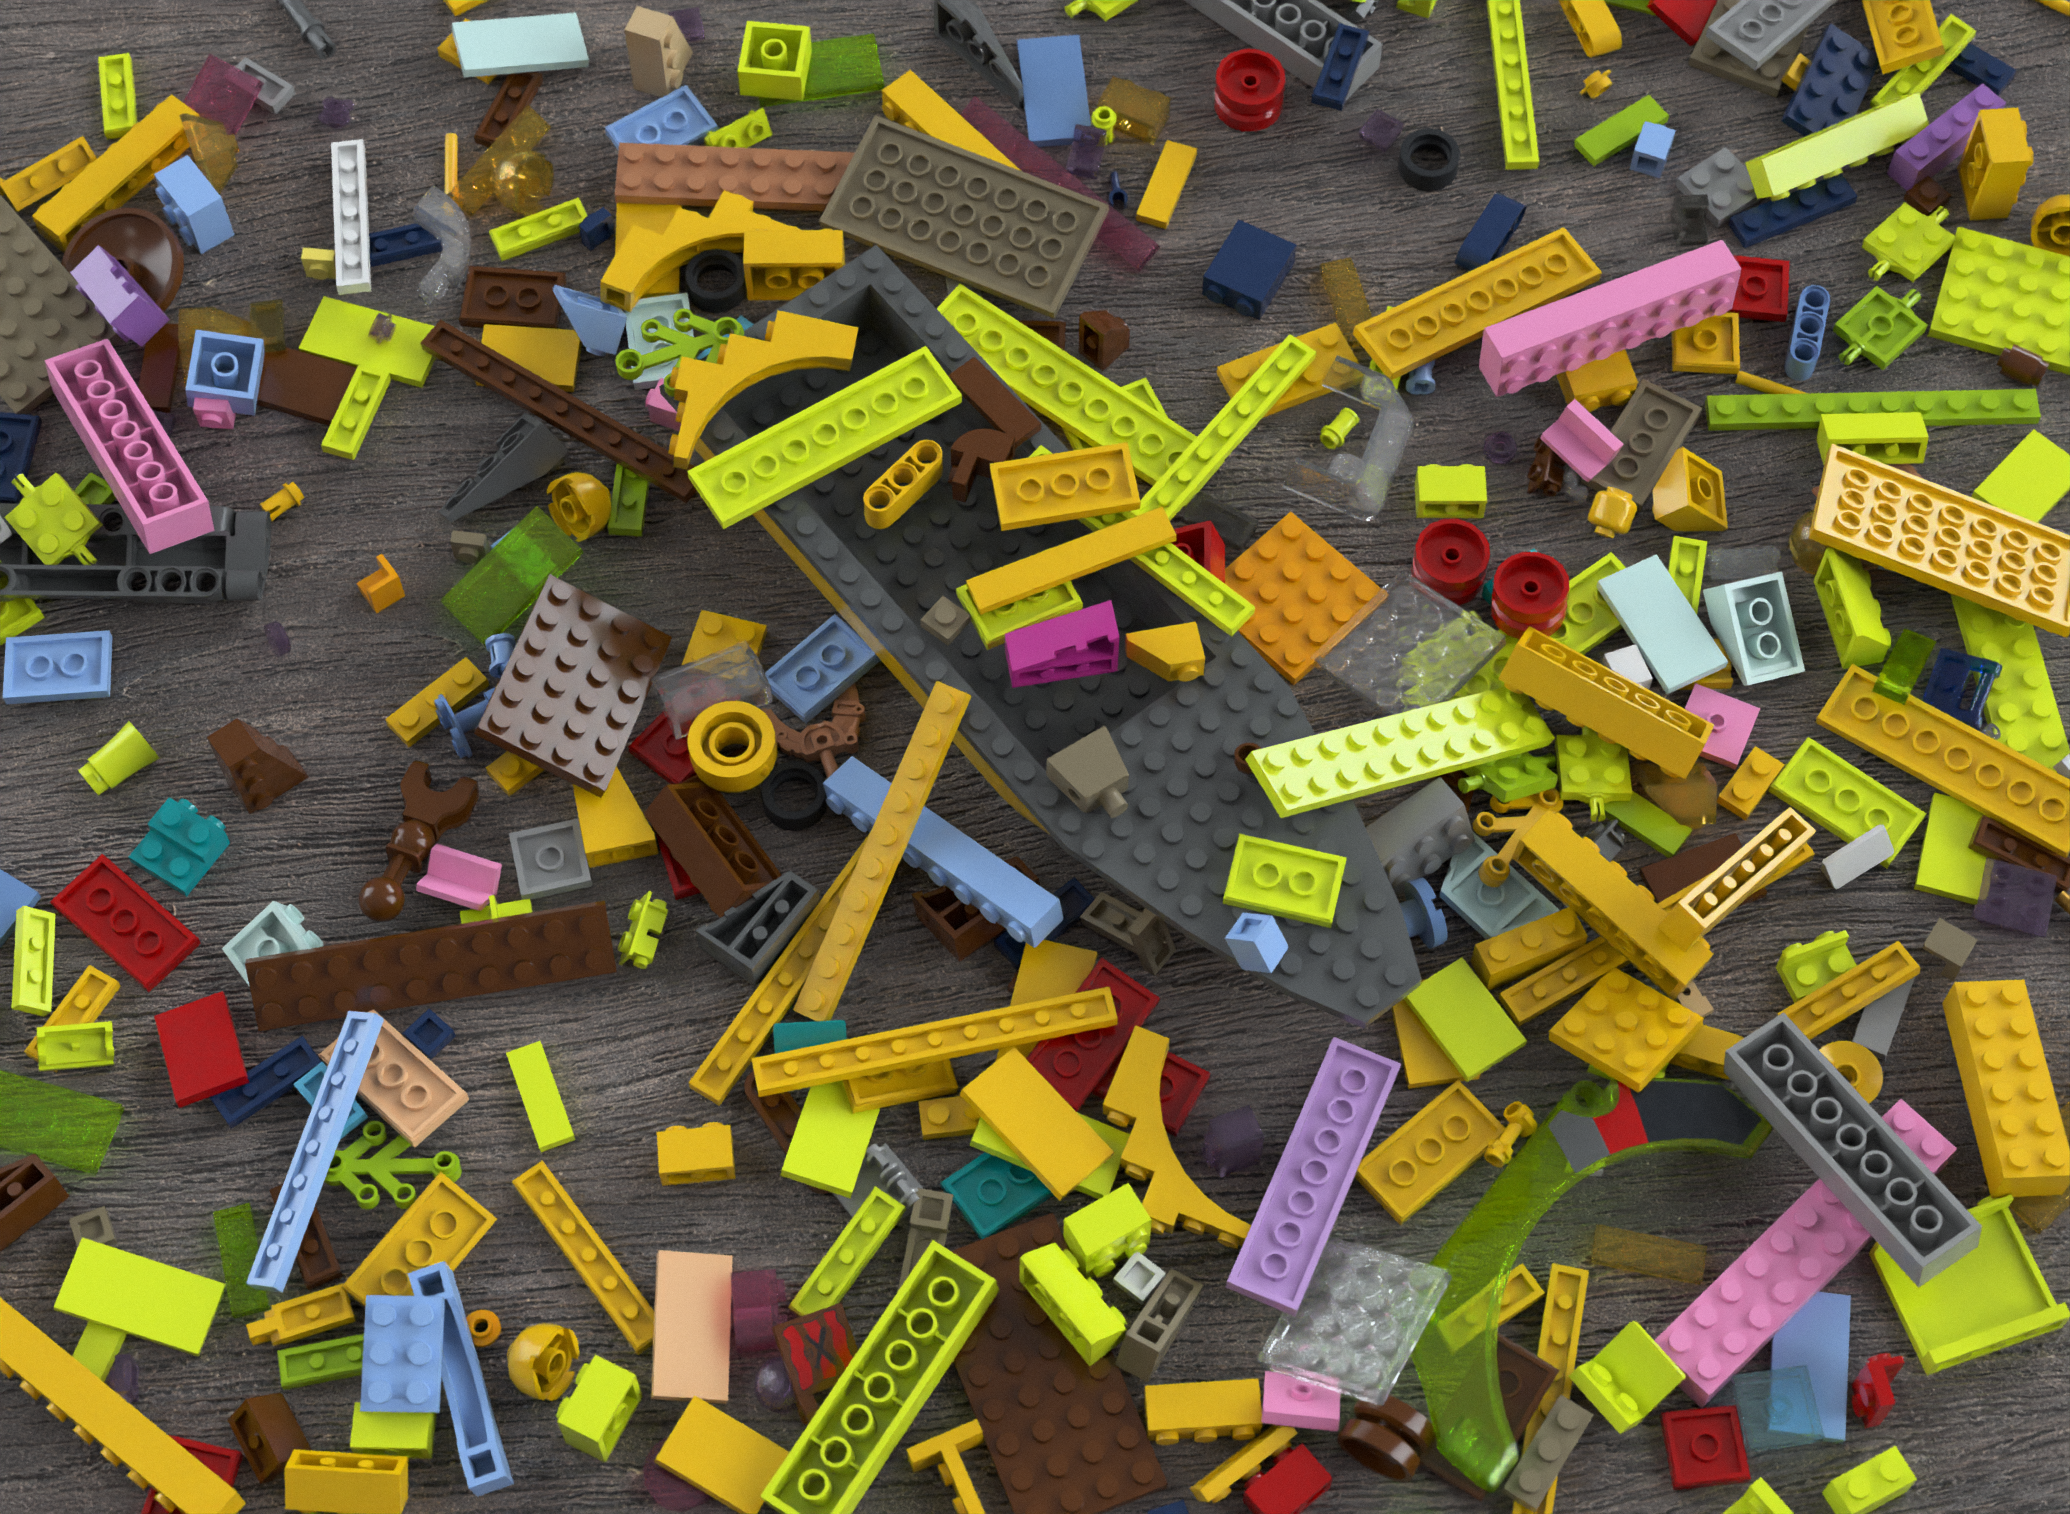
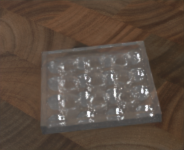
[1310,569,1506,716]
[1256,1236,1452,1406]

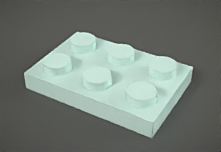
[624,293,697,390]

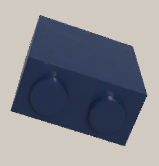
[1202,219,1296,320]

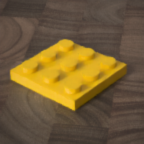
[1549,966,1704,1093]

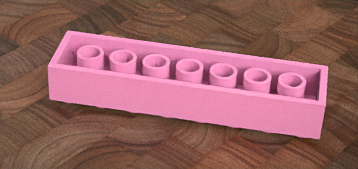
[1479,240,1741,397]
[45,338,215,554]

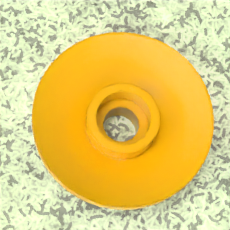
[1819,1041,1883,1104]

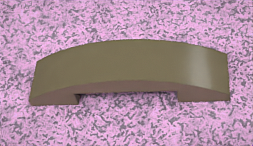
[898,1188,953,1291]

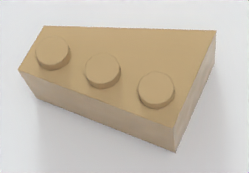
[625,6,693,97]

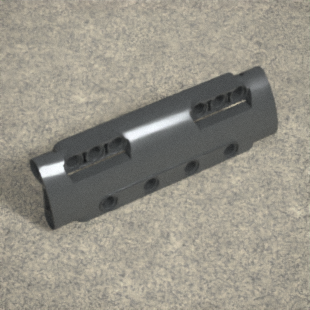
[0,503,271,604]

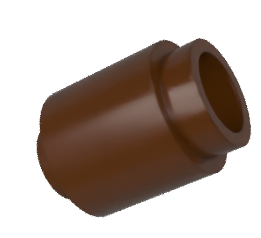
[1996,344,2050,387]

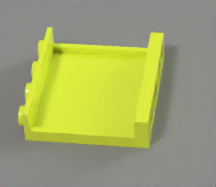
[1869,1195,2070,1375]

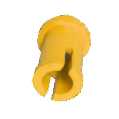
[259,482,305,522]

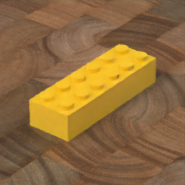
[1498,626,1714,780]
[1512,809,1714,1000]
[1942,980,2070,1198]

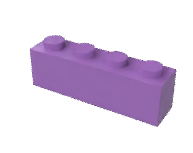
[1887,83,2006,191]

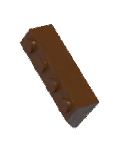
[643,782,782,918]

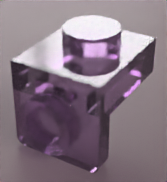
[1066,124,1106,180]

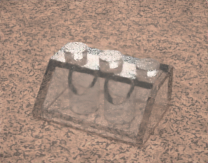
[650,640,772,740]

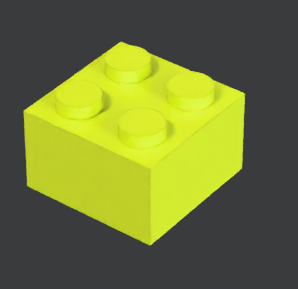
[737,21,812,101]
[1063,1183,1152,1279]
[556,1355,643,1463]

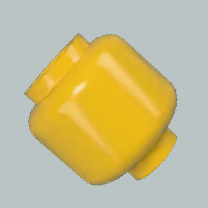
[1587,487,1637,539]

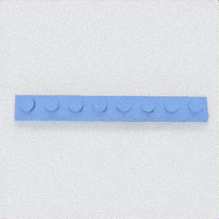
[246,1011,384,1293]

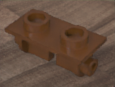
[1527,433,1566,497]

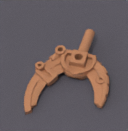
[761,683,866,779]

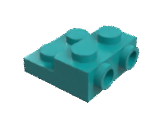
[128,797,230,897]

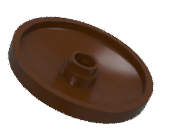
[61,207,184,312]

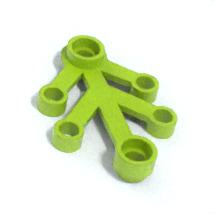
[615,308,744,397]
[324,1121,462,1210]

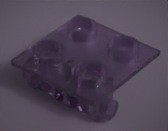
[1972,858,2057,938]

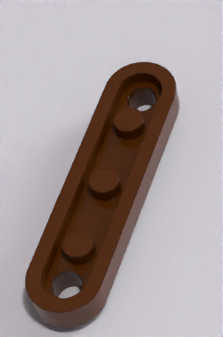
[744,1071,829,1194]

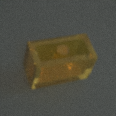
[1097,76,1171,145]

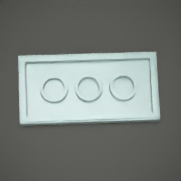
[452,13,589,77]
[1596,554,1728,694]

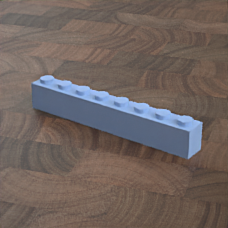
[823,756,1064,948]

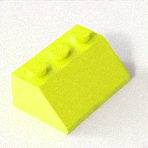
[1813,547,1891,669]
[1019,1243,1127,1367]

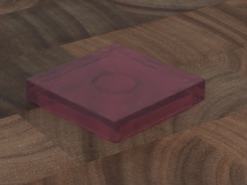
[183,54,264,139]

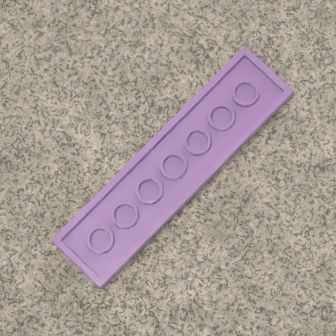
[1226,1037,1401,1317]

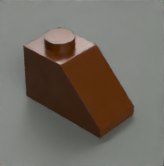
[1079,310,1130,371]

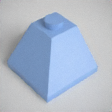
[553,285,627,356]

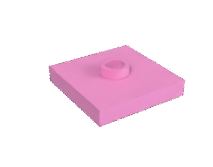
[1685,683,1761,770]
[1262,1371,1340,1432]

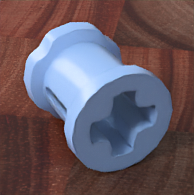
[1406,360,1435,395]
[485,633,516,678]

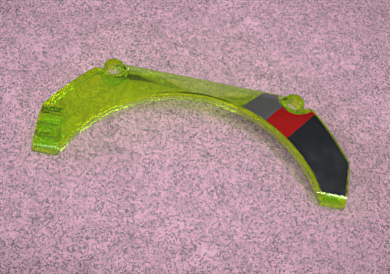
[1387,1078,1773,1493]

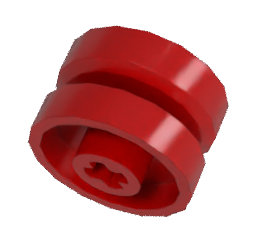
[1214,49,1285,132]
[1411,519,1490,606]
[1491,552,1570,639]

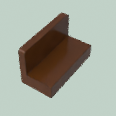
[227,1392,312,1484]

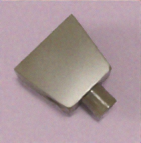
[1046,726,1129,818]

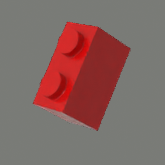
[1243,1443,1333,1514]

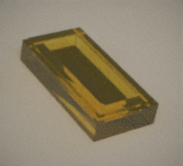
[250,299,286,353]

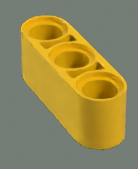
[1558,0,1622,58]
[863,440,943,529]
[1669,1025,1744,1080]

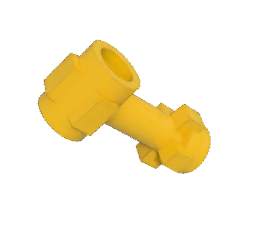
[1484,1101,1538,1168]

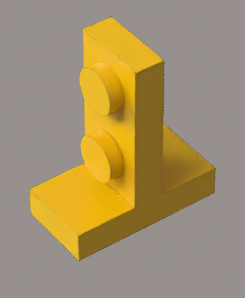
[907,1419,985,1514]

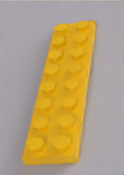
[1353,227,1602,381]
[1816,664,2070,858]

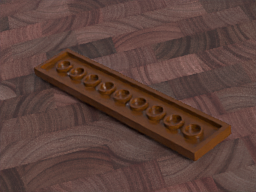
[245,901,617,1031]

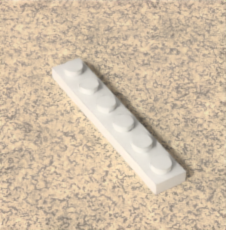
[331,139,371,295]

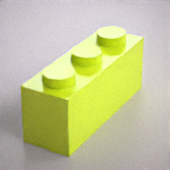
[1816,412,1929,465]

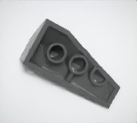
[933,0,1023,109]

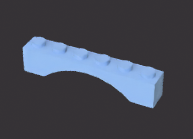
[408,1261,514,1497]

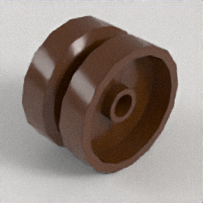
[1337,1390,1437,1483]

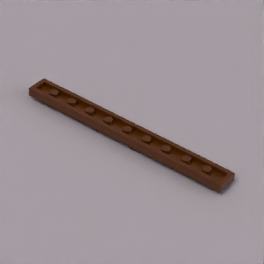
[421,319,697,504]

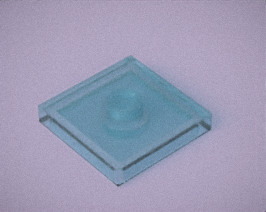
[1730,1365,1825,1452]

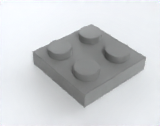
[1675,147,1763,227]
[509,818,592,900]

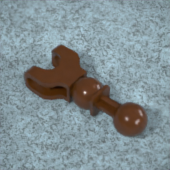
[359,760,479,922]

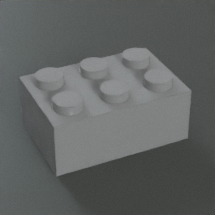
[1365,777,1475,895]

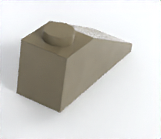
[1115,1268,1204,1382]

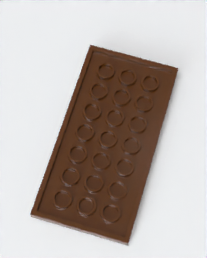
[951,1212,1168,1514]

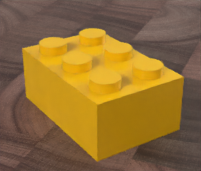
[1957,107,2034,220]
[743,229,846,300]

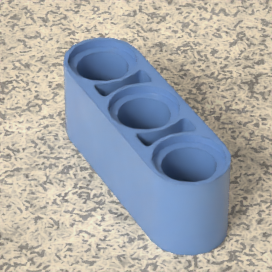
[1784,285,1830,381]

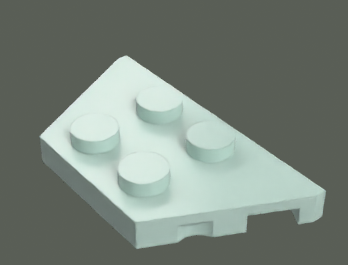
[1439,831,1560,940]

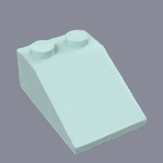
[1703,571,1805,686]

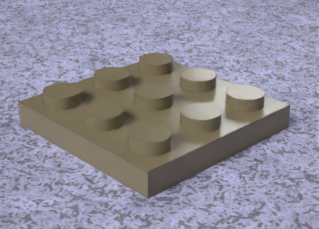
[1688,0,1810,98]

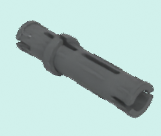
[277,0,337,59]

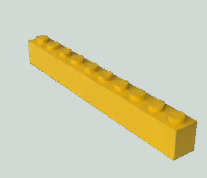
[0,1297,246,1514]

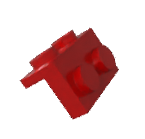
[1851,1353,1905,1428]

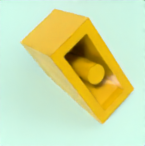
[1125,621,1205,682]

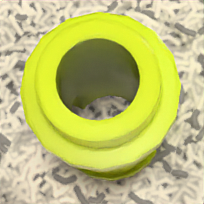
[1091,106,1117,145]
[1320,408,1359,449]

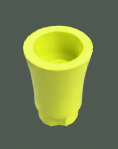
[78,721,160,796]

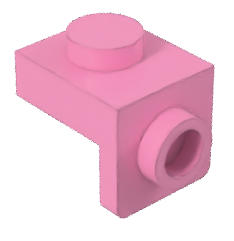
[193,397,236,429]

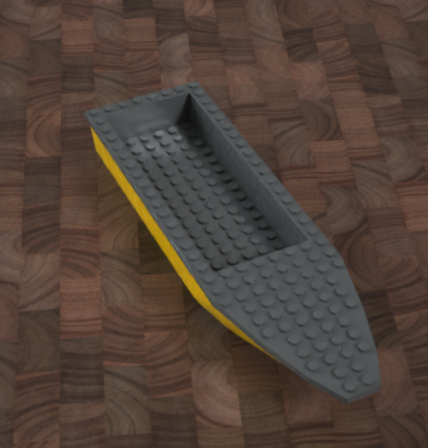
[659,245,1422,1028]

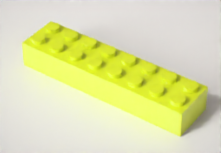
[760,1240,1000,1514]

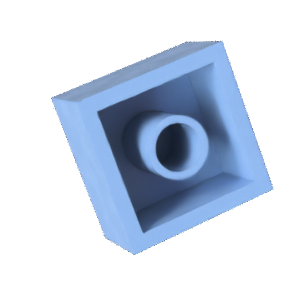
[154,155,234,254]
[186,330,264,416]

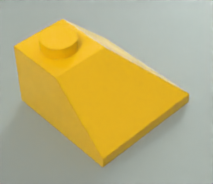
[1652,447,1728,531]

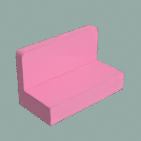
[1540,399,1624,482]
[416,844,502,911]

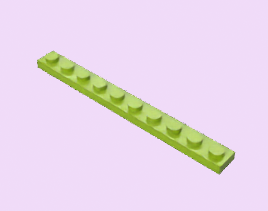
[1705,389,2041,431]

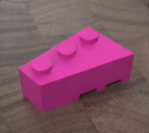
[1005,600,1120,688]

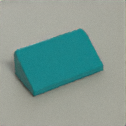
[773,1020,847,1054]

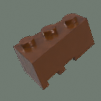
[207,718,309,814]
[911,856,1040,962]
[0,1153,70,1252]

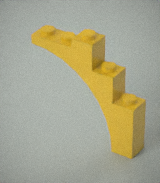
[600,190,800,312]
[668,310,858,470]
[1103,1025,1251,1249]

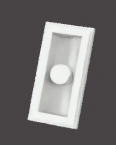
[1821,824,1894,889]

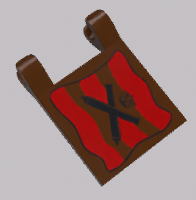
[771,1302,858,1425]

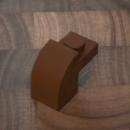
[948,429,1015,503]

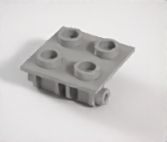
[832,1143,923,1224]

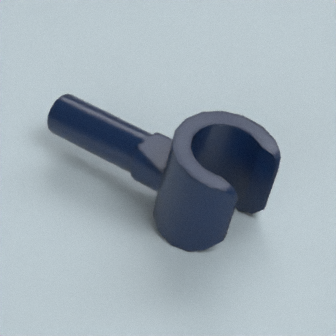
[1108,172,1128,210]

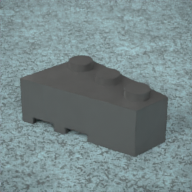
[695,871,820,986]

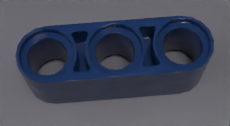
[1455,192,1526,271]

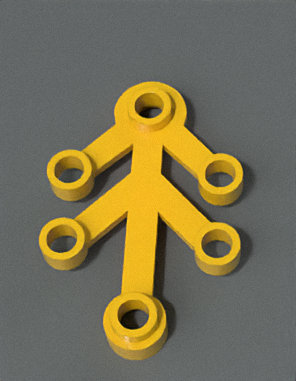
[1473,788,1564,887]

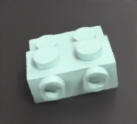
[222,901,323,986]

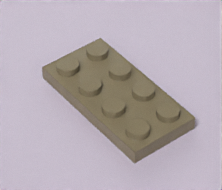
[1580,379,1702,512]

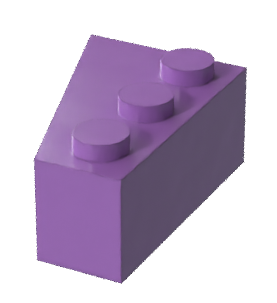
[70,245,170,347]

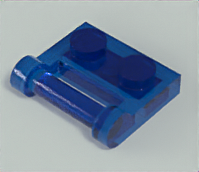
[1922,648,2003,730]

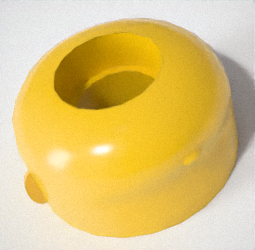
[688,701,777,793]

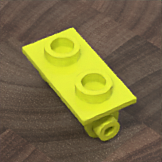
[703,108,772,148]
[618,891,668,969]

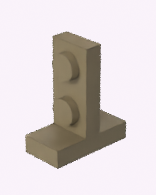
[1080,891,1176,976]

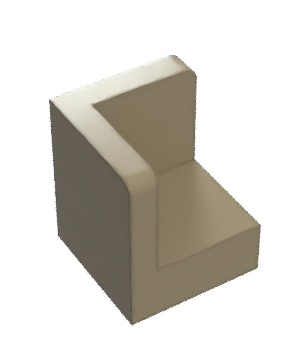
[1923,918,1978,981]

